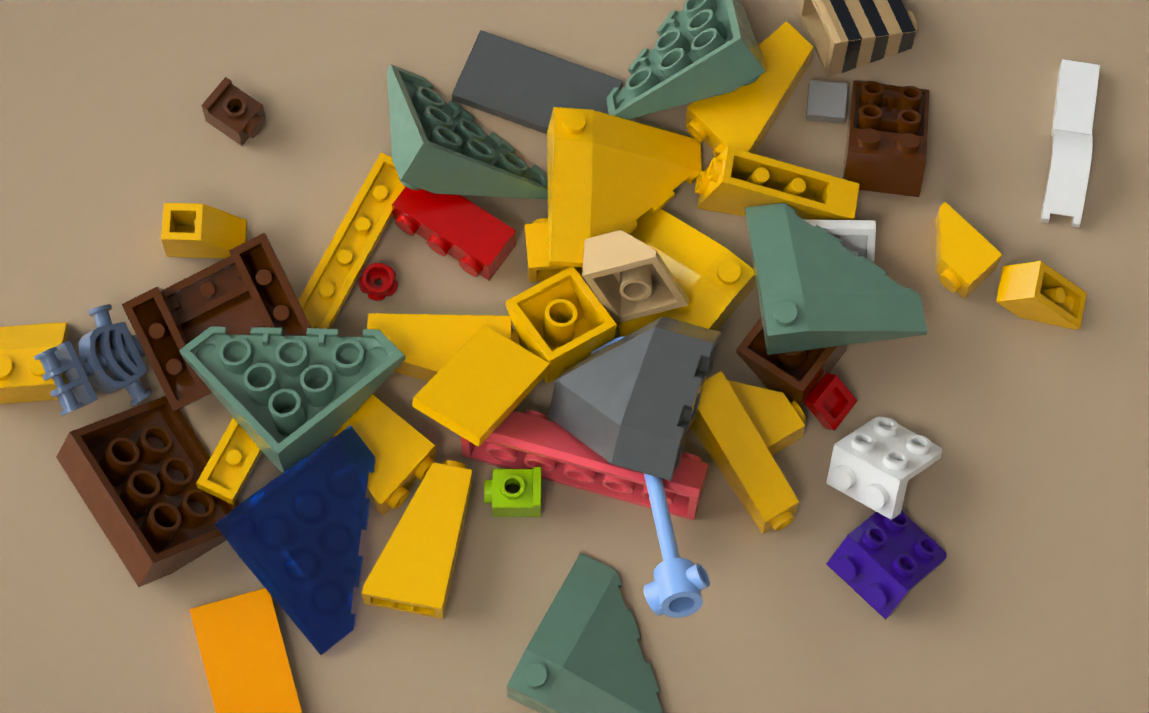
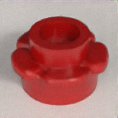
[359,263,398,301]

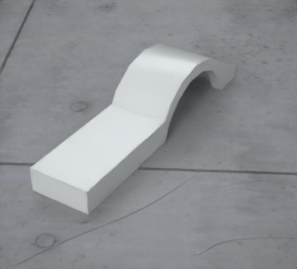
[1040,59,1100,228]

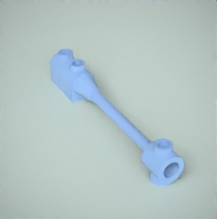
[591,336,710,618]

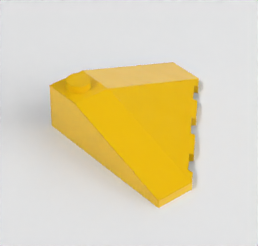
[547,107,702,267]
[618,209,755,337]

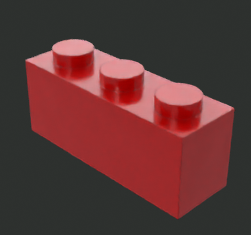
[392,187,516,281]

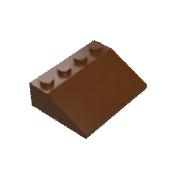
[56,396,252,587]

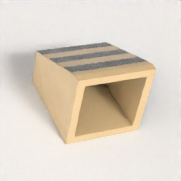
[798,0,918,78]

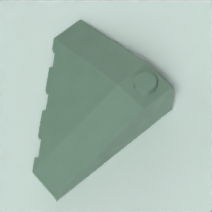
[606,0,766,120]
[387,64,548,199]
[745,203,927,355]
[179,326,405,476]
[507,553,663,713]

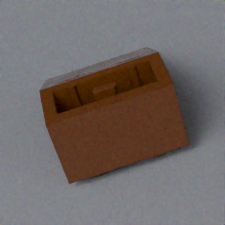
[843,80,929,197]

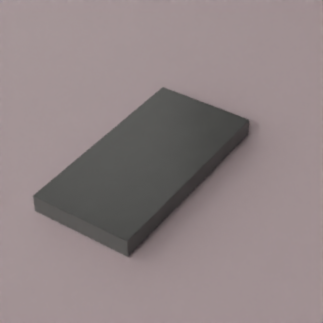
[452,30,623,134]

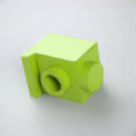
[484,467,542,517]

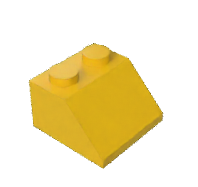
[506,267,617,384]
[0,322,69,404]

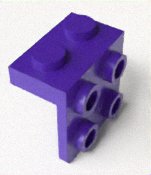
[826,510,947,620]

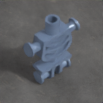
[34,304,152,416]

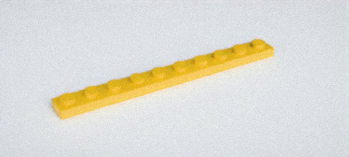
[196,152,406,505]

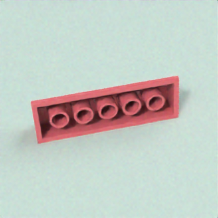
[461,410,709,520]

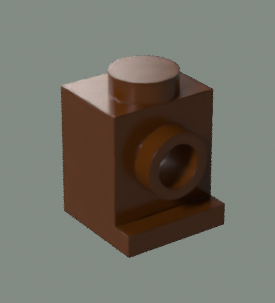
[201,77,266,146]

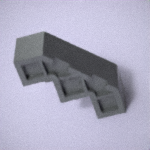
[548,316,721,481]

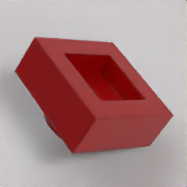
[803,373,857,431]

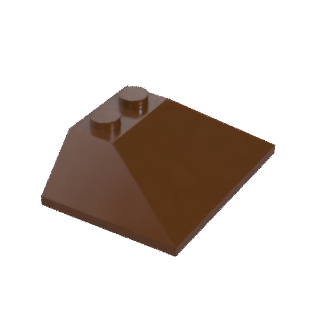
[122,233,312,412]

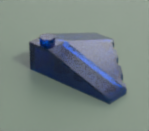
[215,425,376,655]

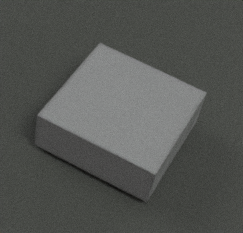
[806,80,848,124]

